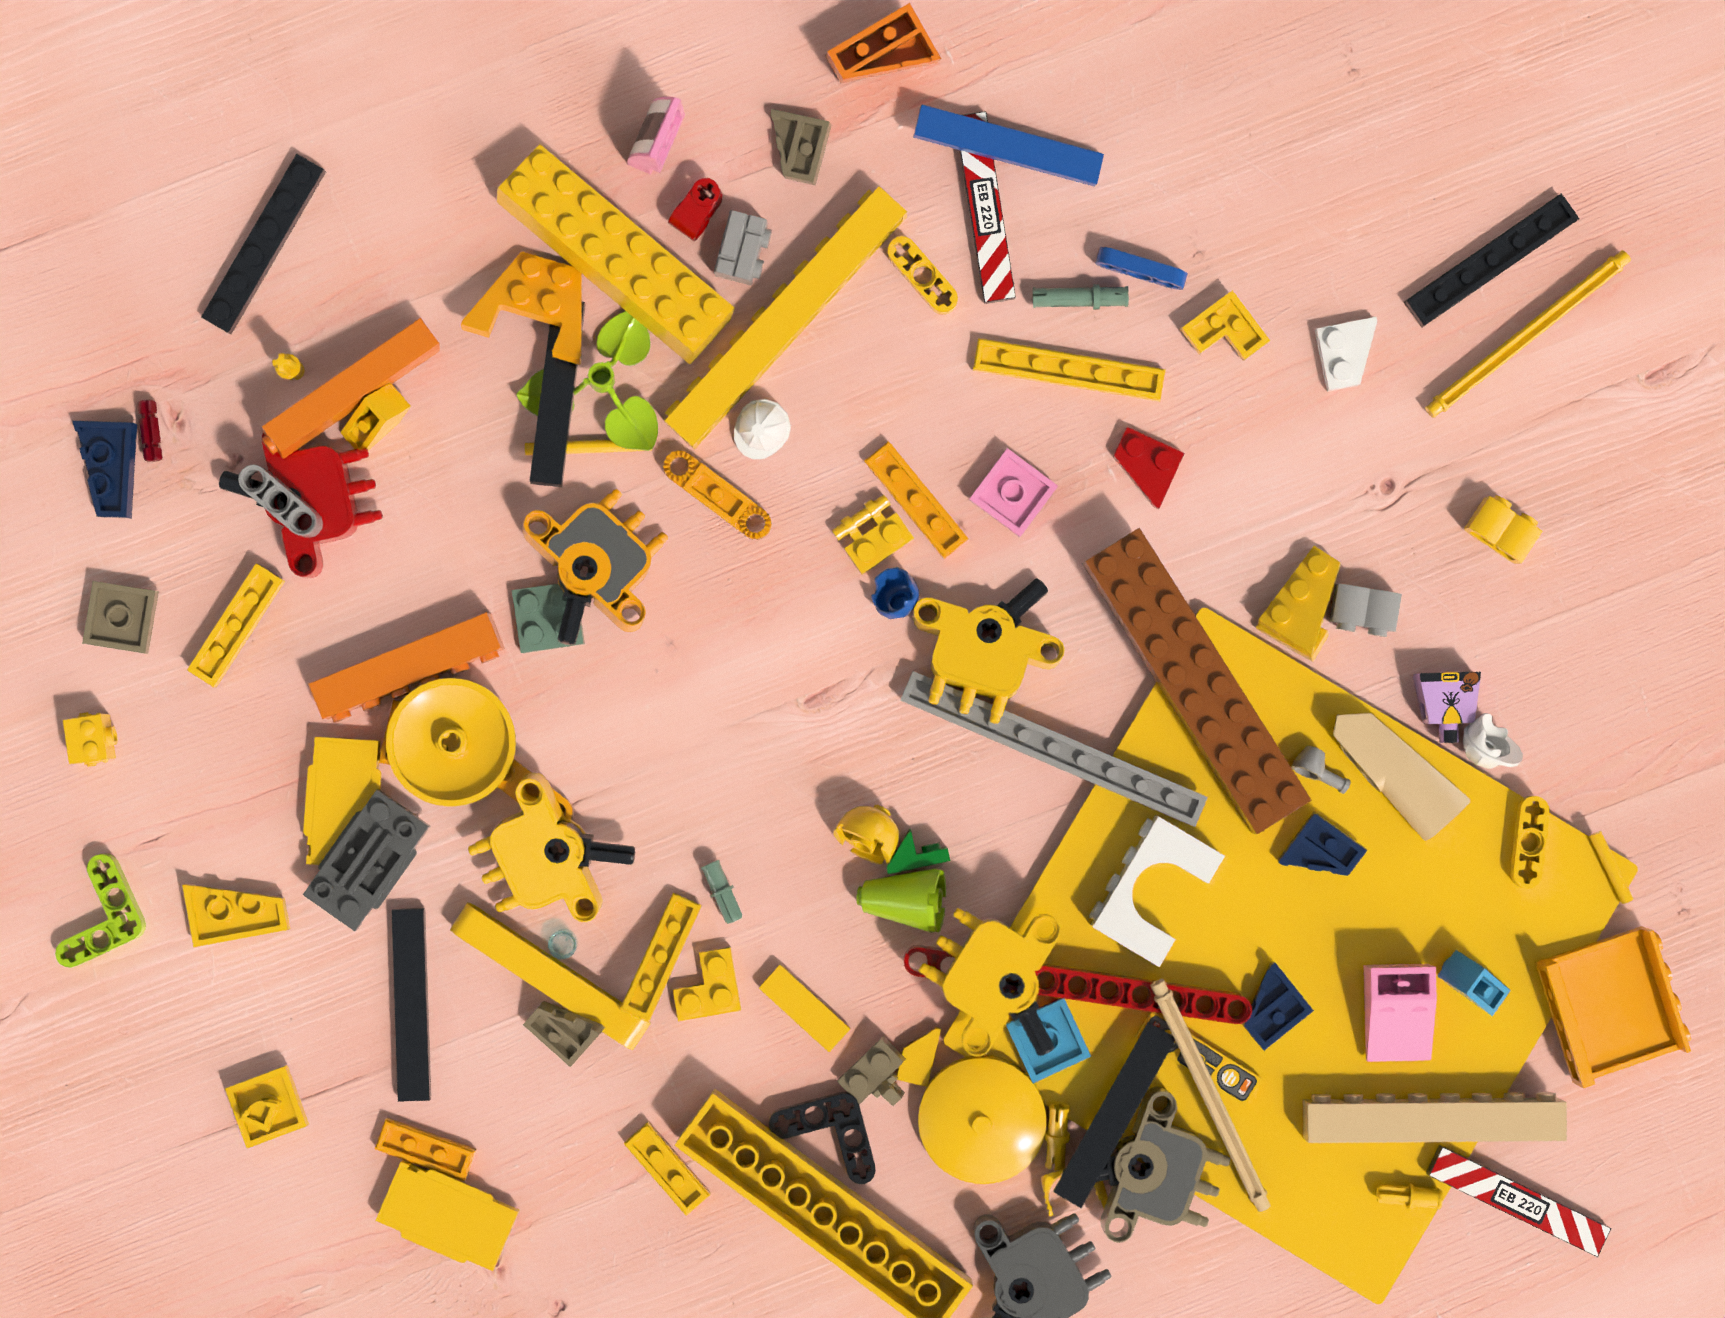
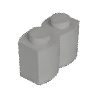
[1329,583,1402,637]

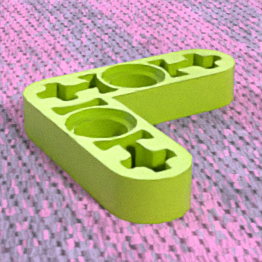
[55,853,146,968]

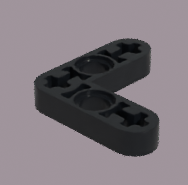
[769,1091,876,1184]

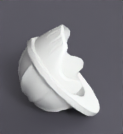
[734,399,791,459]
[1463,713,1523,769]

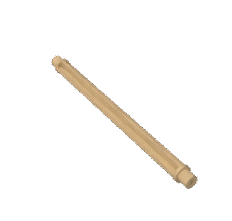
[1151,979,1271,1212]

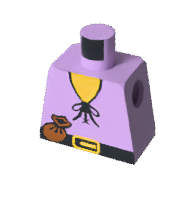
[1413,671,1481,743]

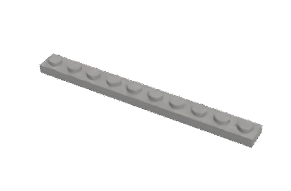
[901,671,1208,827]

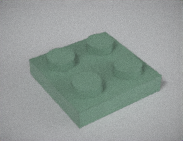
[512,583,585,654]

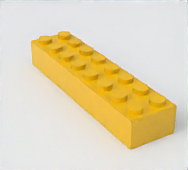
[497,144,735,364]

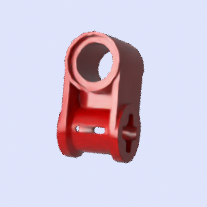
[668,178,723,241]

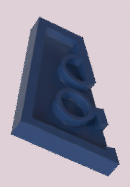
[72,421,137,519]

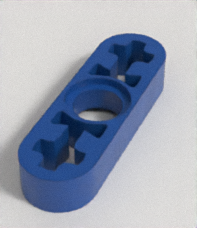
[1095,247,1188,290]

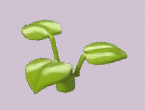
[517,311,658,451]

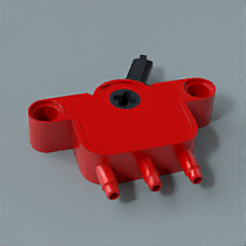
[219,433,383,578]

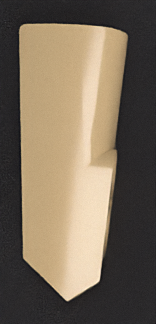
[1333,713,1470,841]

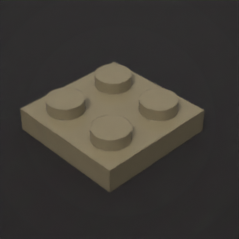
[82,581,159,654]

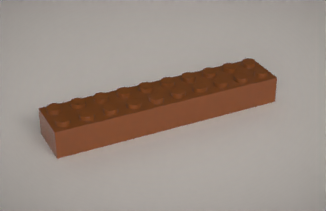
[1082,527,1312,835]

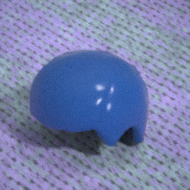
[871,567,919,619]

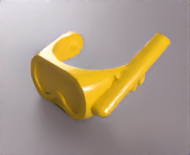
[1041,1170,1108,1216]

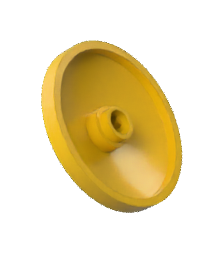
[386,678,516,807]
[918,1055,1046,1184]

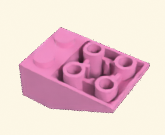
[1364,964,1437,1062]

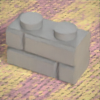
[714,210,772,285]

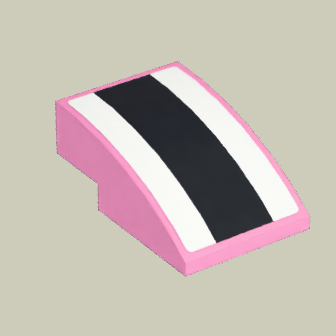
[627,97,685,175]

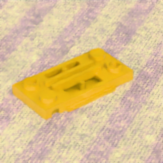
[303,737,382,865]
[375,1160,520,1271]

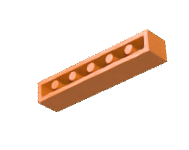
[309,612,505,723]

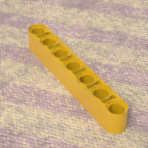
[450,902,651,1050]

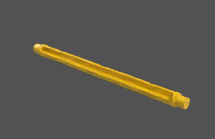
[1425,250,1631,418]

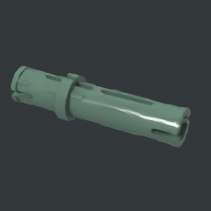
[1033,284,1129,310]

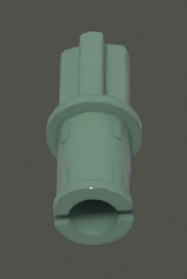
[701,860,742,924]

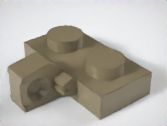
[837,1036,906,1106]

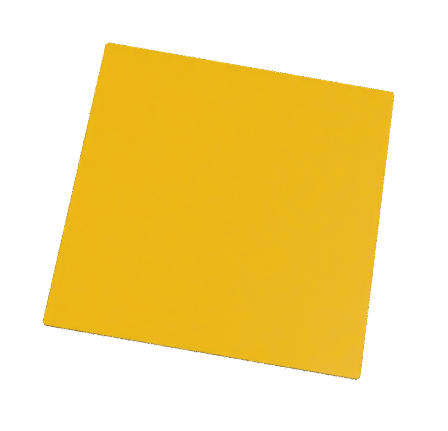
[943,608,1638,1304]

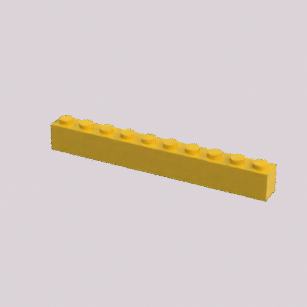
[664,186,907,450]

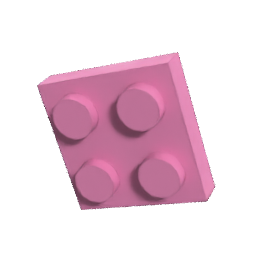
[969,448,1058,538]

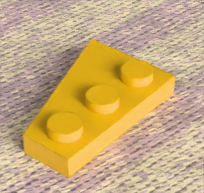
[1258,546,1340,658]
[182,884,290,948]

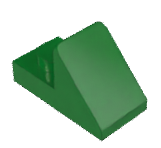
[886,829,951,874]

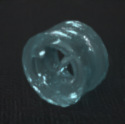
[548,929,578,959]

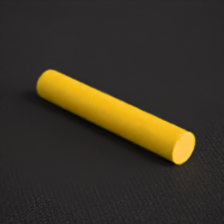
[1589,831,1633,904]

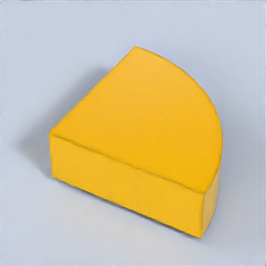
[238,1098,282,1132]

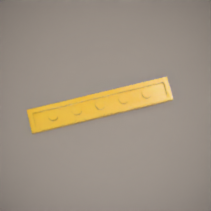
[973,338,1166,402]

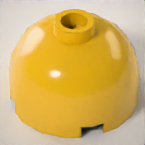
[834,805,899,864]

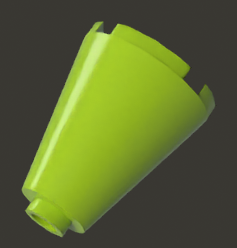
[857,869,946,933]

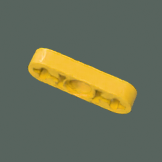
[888,236,958,315]
[1510,796,1550,889]

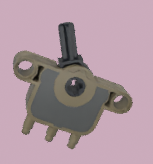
[1063,1086,1230,1243]

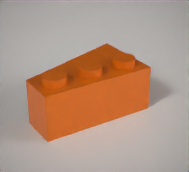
[825,3,941,83]

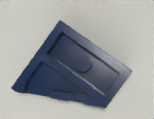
[1278,812,1367,876]
[1242,961,1314,1051]

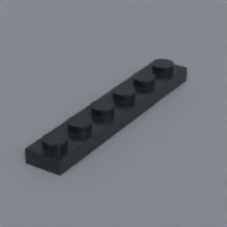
[201,154,326,335]

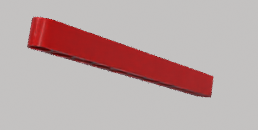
[903,945,1252,1024]

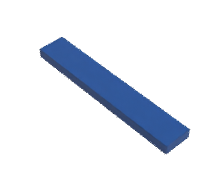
[913,105,1104,187]

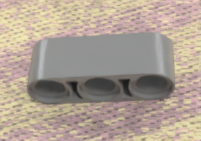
[238,465,323,538]

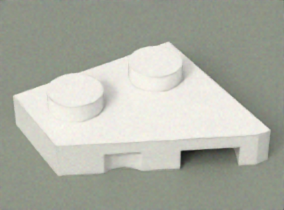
[1315,317,1377,392]

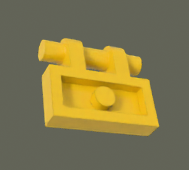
[832,494,914,575]

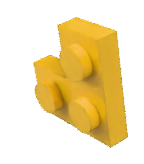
[1180,290,1270,361]
[673,947,742,1022]

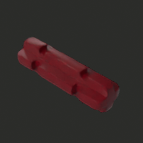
[137,399,163,462]

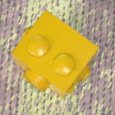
[63,712,118,767]

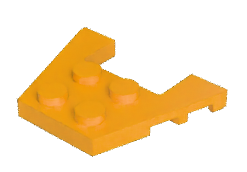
[461,251,582,365]

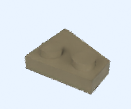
[771,109,832,186]
[523,1001,605,1067]

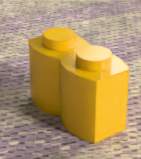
[1464,495,1543,564]

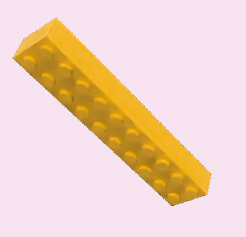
[674,1089,973,1318]

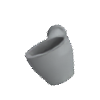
[1291,746,1351,794]

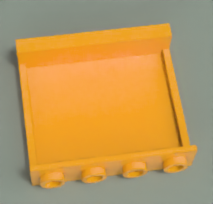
[1535,926,1691,1089]

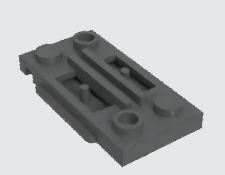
[303,789,431,931]

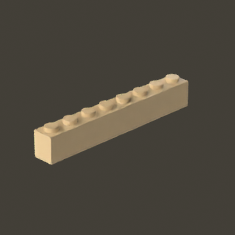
[1303,1092,1567,1143]

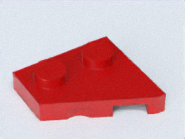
[1113,427,1185,509]

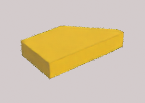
[897,1027,941,1087]

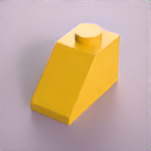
[340,383,411,451]

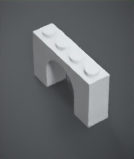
[1089,816,1225,967]

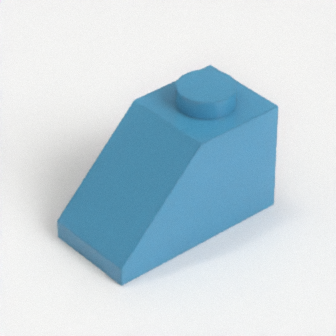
[1438,950,1511,1016]

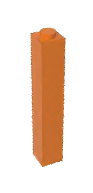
[261,318,440,459]

